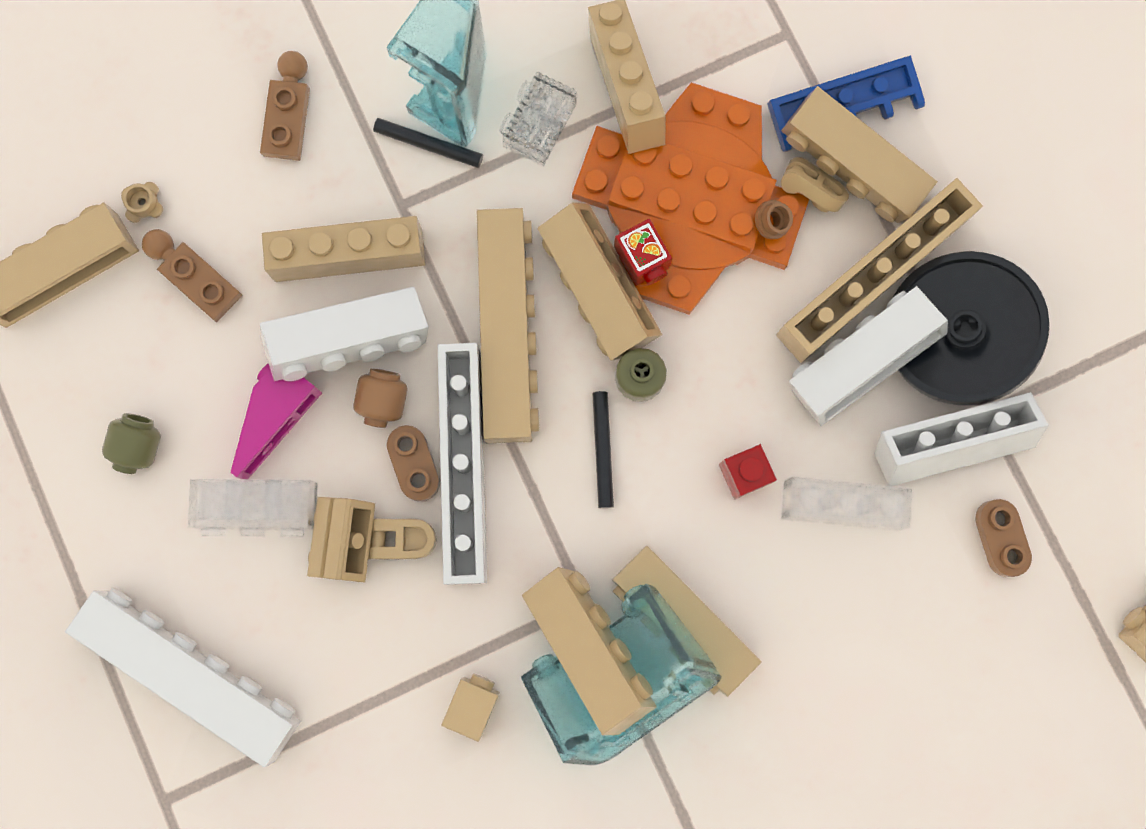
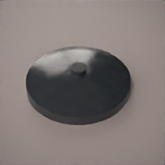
[893,251,1049,405]

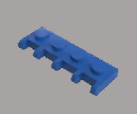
[767,55,925,152]

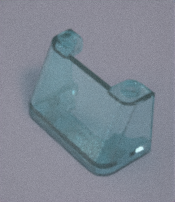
[386,0,487,147]
[521,584,722,765]

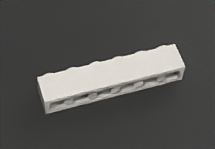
[437,343,487,585]
[65,588,301,768]

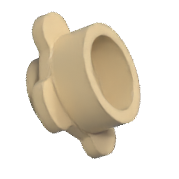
[121,182,163,223]

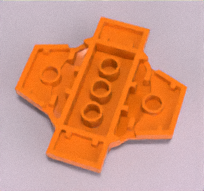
[572,82,809,315]

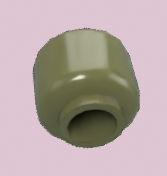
[615,348,667,402]
[102,413,161,474]

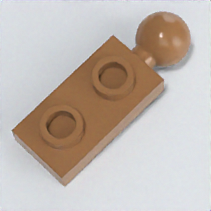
[260,51,310,161]
[142,229,243,322]

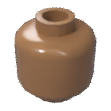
[353,369,407,428]

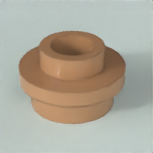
[755,200,793,239]

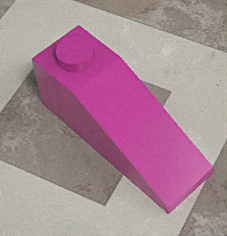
[230,363,322,481]

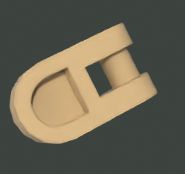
[781,157,849,212]
[368,519,437,559]

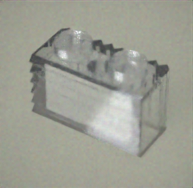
[499,72,577,166]

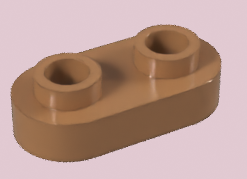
[387,425,440,502]
[975,499,1032,577]

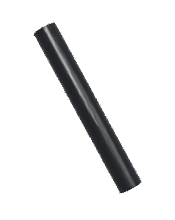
[373,118,483,168]
[592,391,614,508]

